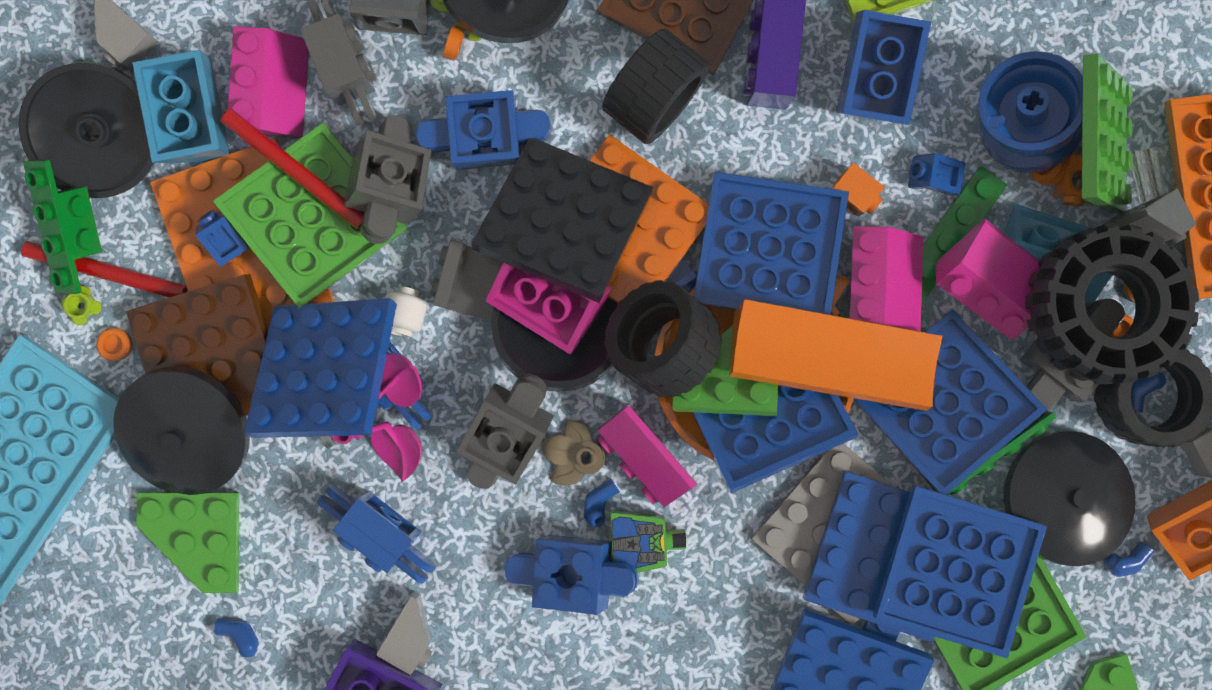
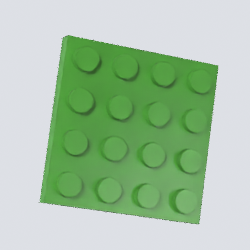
[1082,53,1133,213]
[213,122,407,309]
[934,557,1087,690]

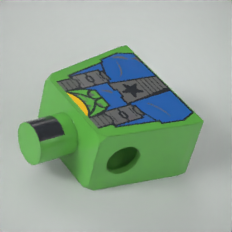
[611,509,686,573]

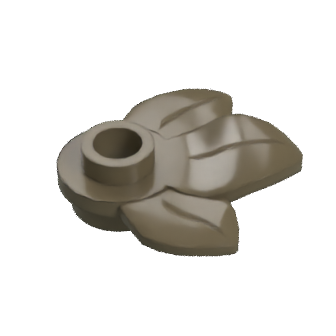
[541,420,605,485]

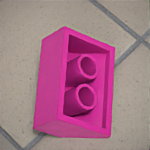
[226,26,309,138]
[936,219,1040,340]
[850,227,923,332]
[486,263,612,354]
[597,404,697,507]

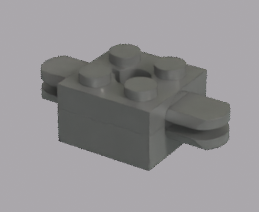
[300,0,377,126]
[344,116,431,244]
[1020,298,1125,411]
[456,374,554,489]

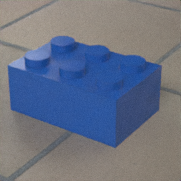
[836,10,931,125]

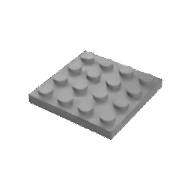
[751,444,894,626]

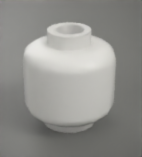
[385,287,427,338]

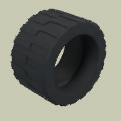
[602,28,710,144]
[604,280,722,397]
[1094,349,1212,448]

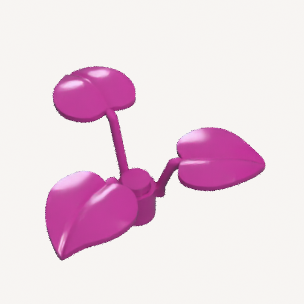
[331,353,422,482]

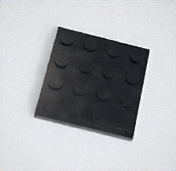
[472,138,654,303]

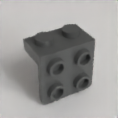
[430,239,503,321]

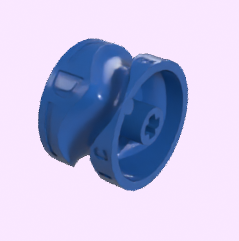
[978,51,1083,173]

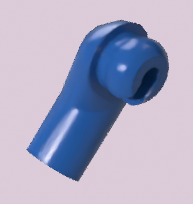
[1131,372,1166,413]
[583,478,620,527]
[1104,541,1155,577]
[214,618,259,658]

